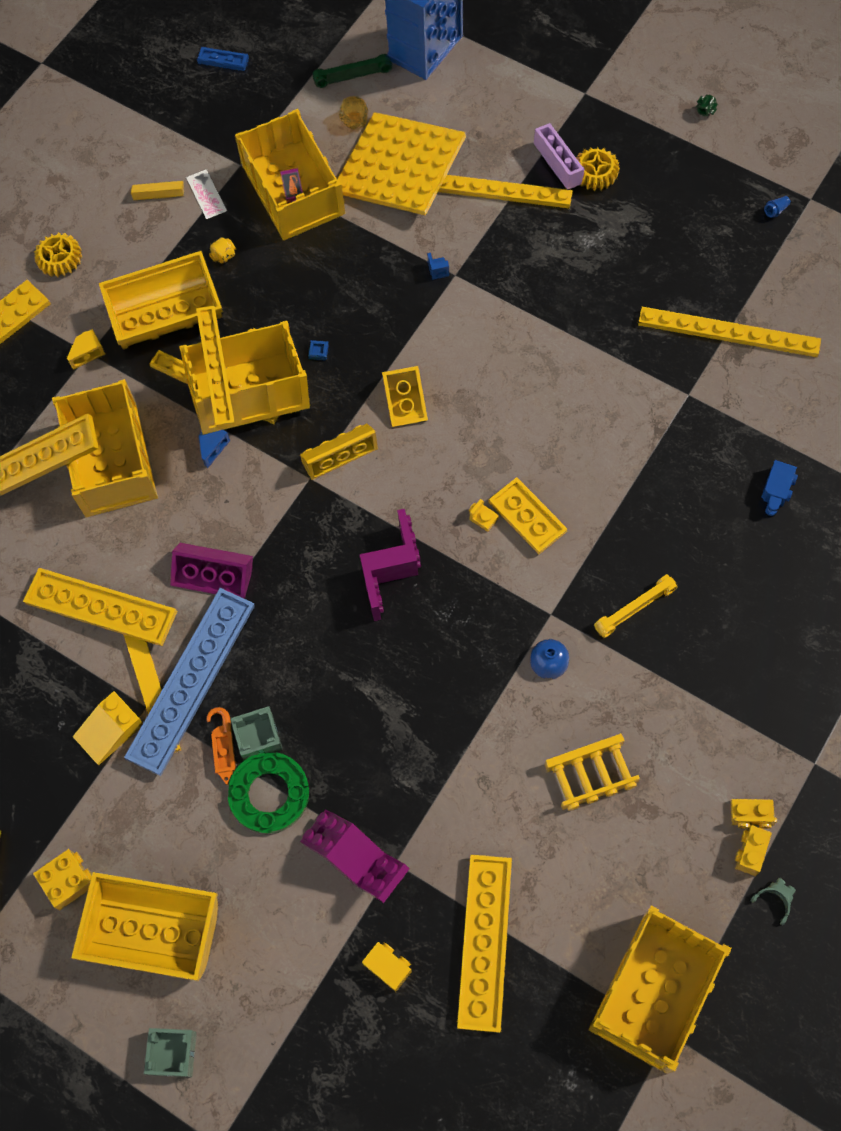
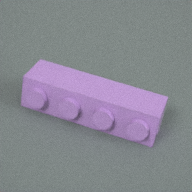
[534,123,584,190]

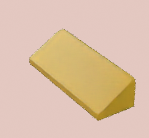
[131,181,184,200]

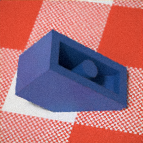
[199,430,230,468]

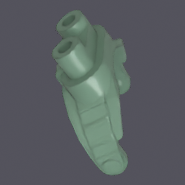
[751,878,796,925]

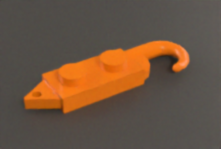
[206,707,236,785]

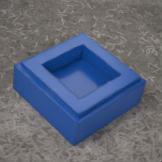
[308,340,329,360]

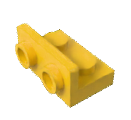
[730,799,777,829]

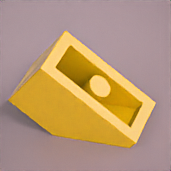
[67,329,105,370]

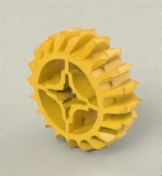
[576,146,619,191]
[34,232,82,277]

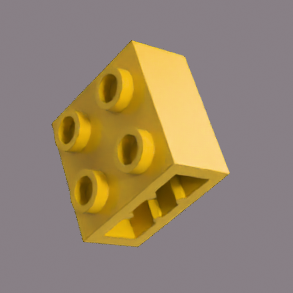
[33,849,92,911]

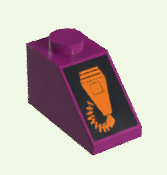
[281,168,303,204]

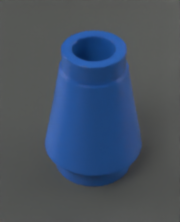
[764,196,791,217]

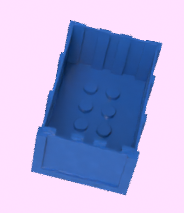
[385,0,463,80]

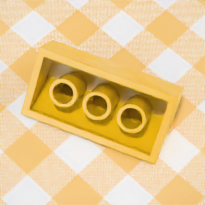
[300,424,378,480]

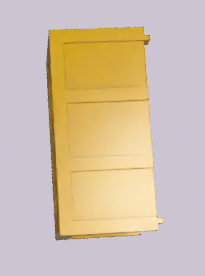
[235,109,345,241]
[179,321,310,435]
[52,379,158,518]
[588,905,732,1074]

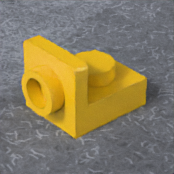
[469,499,499,532]

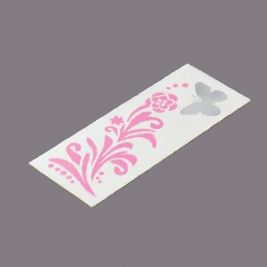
[186,170,227,219]

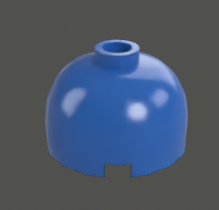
[530,639,570,679]

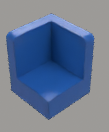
[427,252,449,280]

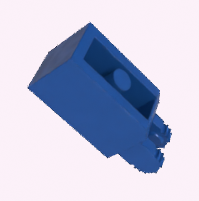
[762,460,798,516]

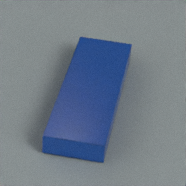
[197,47,249,71]

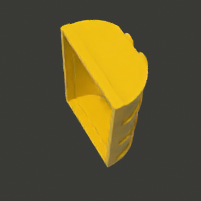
[98,251,223,350]
[71,872,218,981]

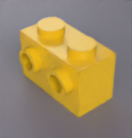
[735,825,772,876]

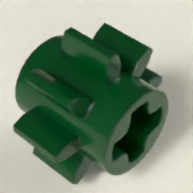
[696,94,718,116]

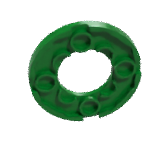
[228,752,309,834]

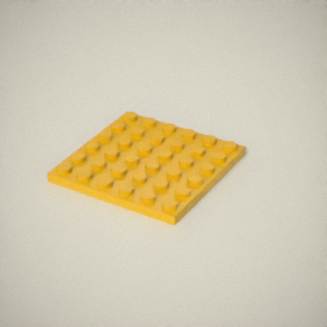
[337,112,466,216]

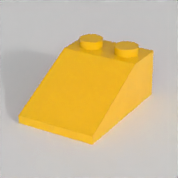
[382,366,428,427]
[73,691,143,765]

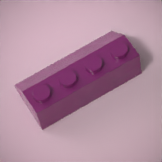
[170,543,253,599]

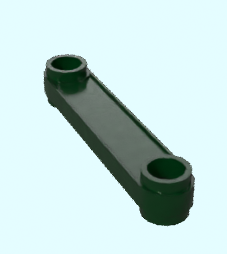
[313,54,392,88]

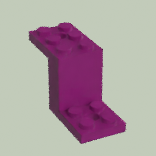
[360,508,421,621]
[300,809,410,903]

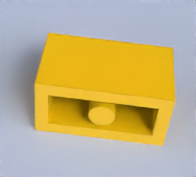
[362,942,412,992]

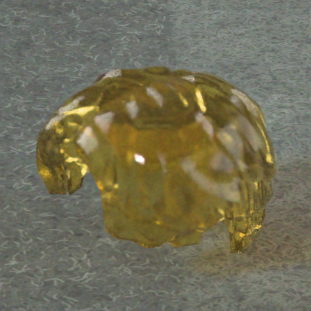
[339,96,369,129]

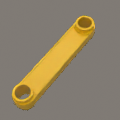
[594,574,678,638]

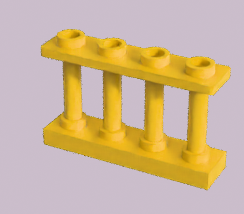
[545,733,640,811]

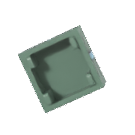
[230,706,283,760]
[144,1028,197,1077]

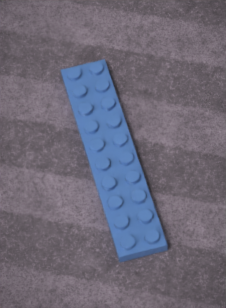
[124,588,255,776]

